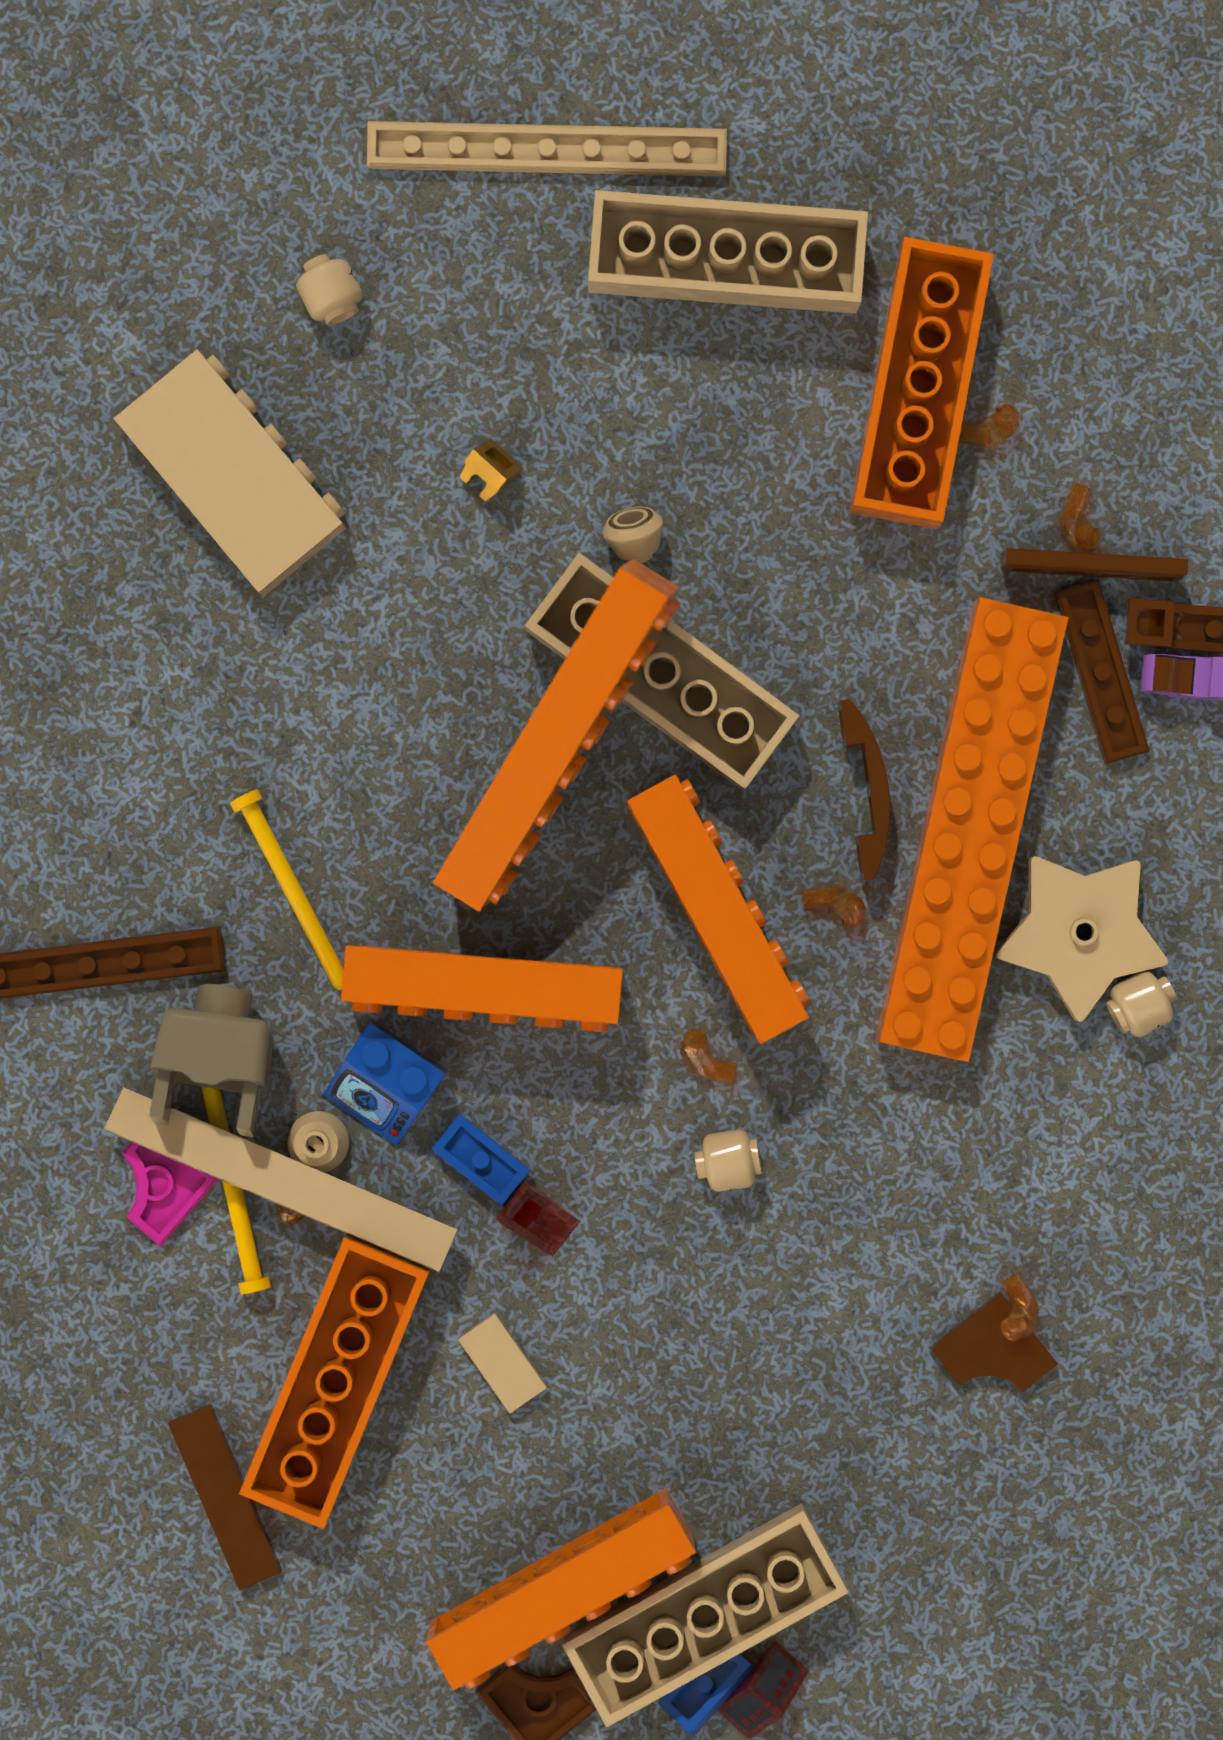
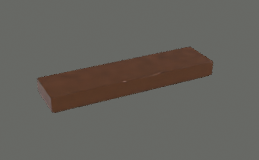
[1000,548,1188,582]
[1054,579,1150,765]
[168,1403,282,1591]

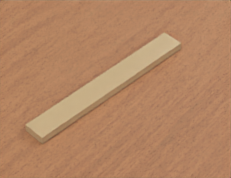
[367,121,727,176]
[104,1087,458,1273]

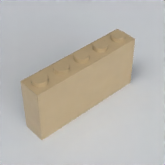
[113,349,346,597]

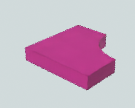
[122,1142,219,1247]

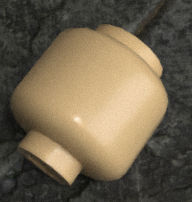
[296,254,363,326]
[1106,971,1178,1037]
[695,1129,762,1192]

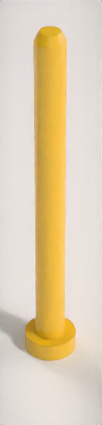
[230,789,344,991]
[201,1087,272,1295]

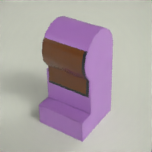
[1141,654,1223,701]

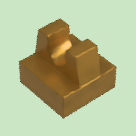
[459,438,524,502]

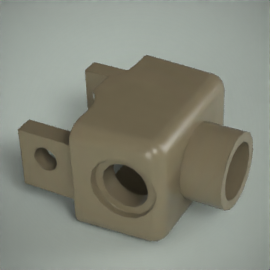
[149,984,274,1137]

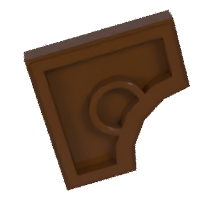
[930,1291,1058,1392]
[475,1664,597,1740]

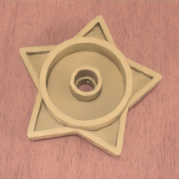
[994,856,1168,1022]

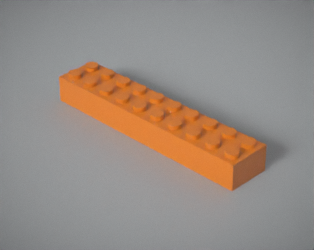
[875,597,1069,1062]

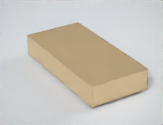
[458,1312,547,1414]

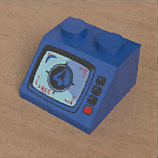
[323,1021,448,1146]

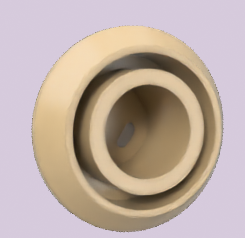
[602,506,663,563]
[287,1111,349,1172]

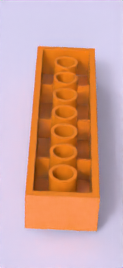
[433,559,681,912]

